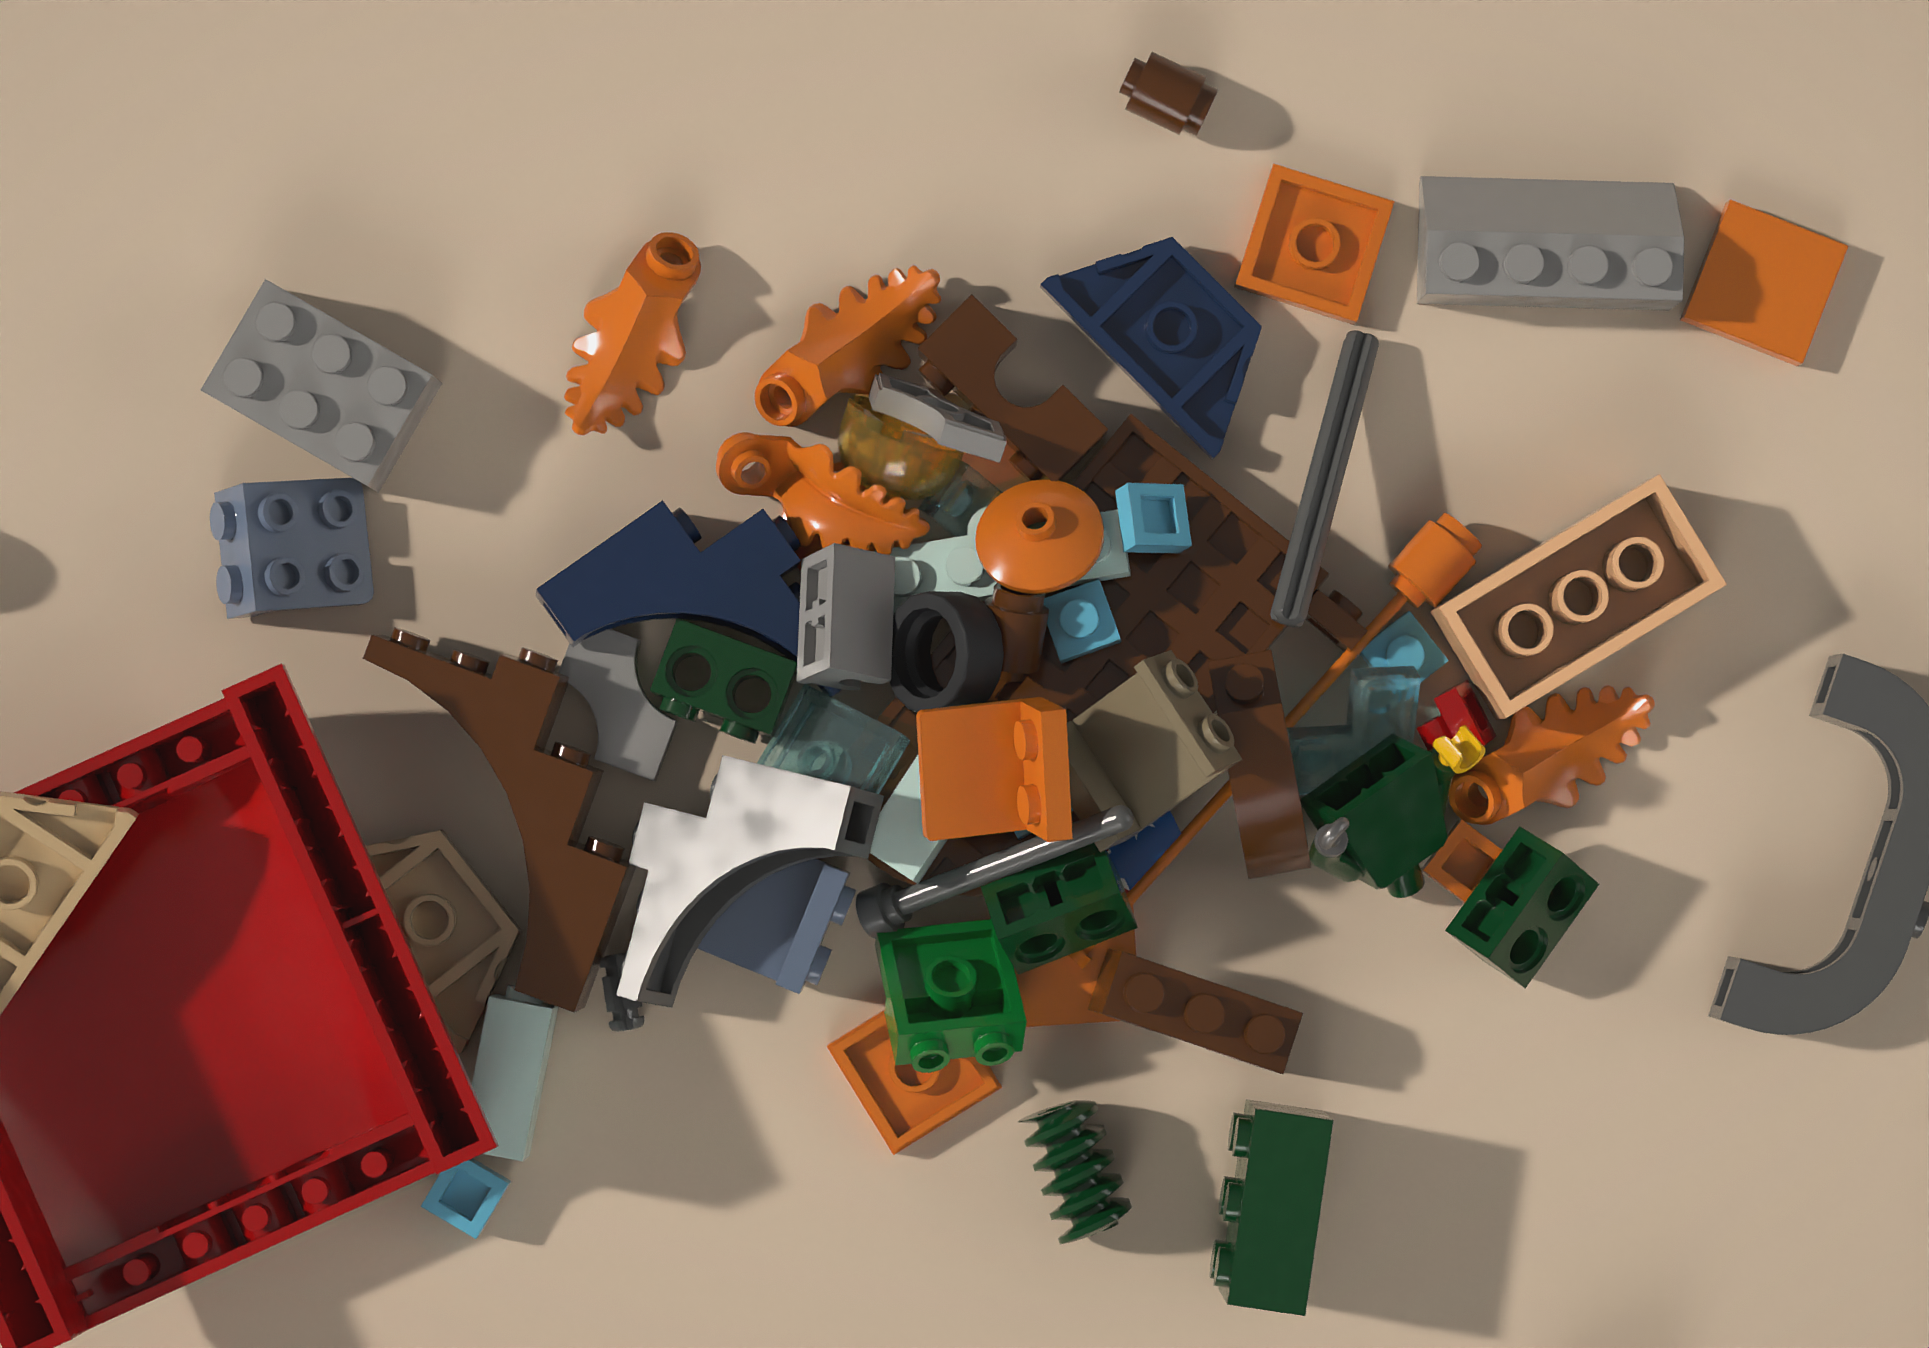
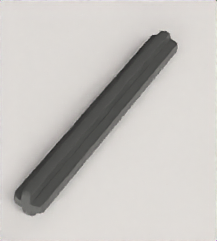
[1270,330,1379,627]

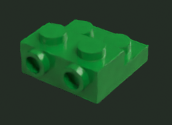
[875,919,1027,1073]

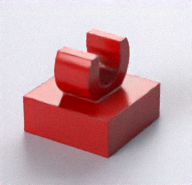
[1416,680,1497,751]

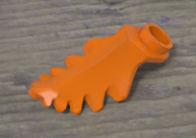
[564,232,701,435]
[755,265,941,427]
[716,432,930,555]
[1449,685,1655,825]

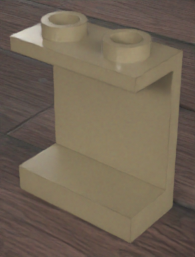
[1067,650,1242,852]

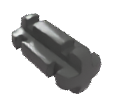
[600,953,645,1032]

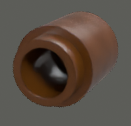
[1119,52,1218,136]
[985,583,1049,682]

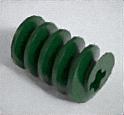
[1018,1100,1132,1244]

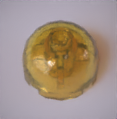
[837,394,964,501]

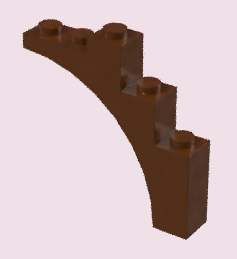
[363,627,636,1013]

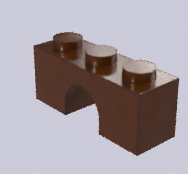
[918,294,1108,481]
[1088,949,1303,1074]

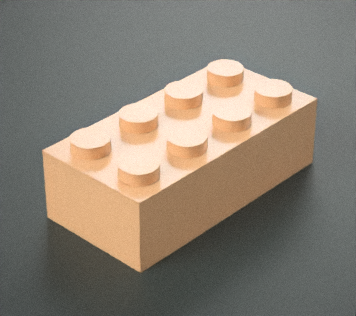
[1430,474,1727,720]

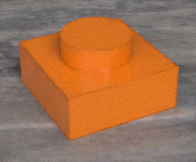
[1421,819,1502,903]

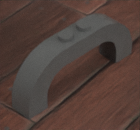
[1708,654,1929,1035]

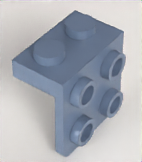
[210,478,374,619]
[697,859,856,994]

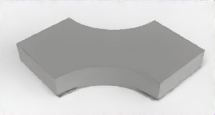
[868,373,1007,463]
[558,629,678,781]

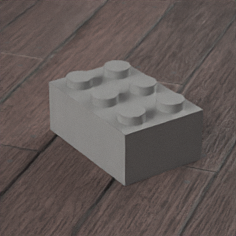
[201,279,442,492]

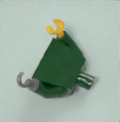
[1300,725,1486,898]

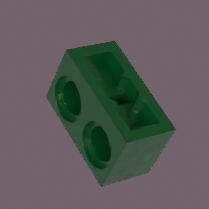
[650,618,797,744]
[1445,826,1600,989]
[981,843,1138,975]

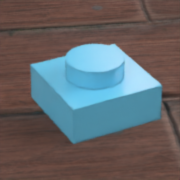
[1115,483,1192,553]
[1044,579,1122,663]
[1360,611,1449,700]
[421,1158,511,1239]

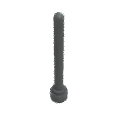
[856,805,1134,939]

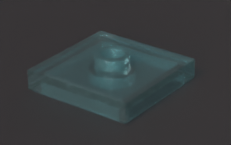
[757,684,910,794]

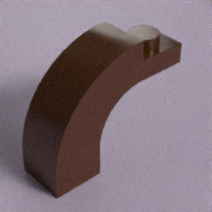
[1208,650,1311,879]

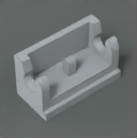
[796,543,895,690]

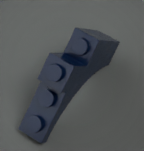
[536,500,843,700]

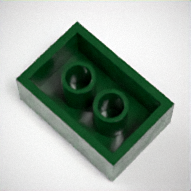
[1209,1099,1333,1316]

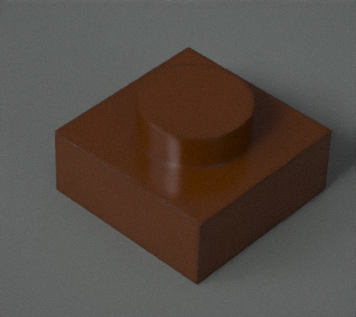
[1305,589,1368,652]

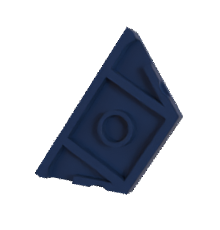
[1040,237,1262,460]

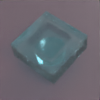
[918,457,1003,537]

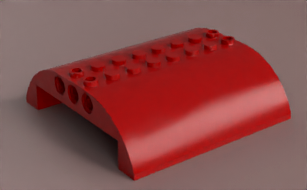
[0,663,499,1348]

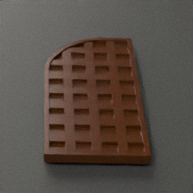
[827,414,1329,897]

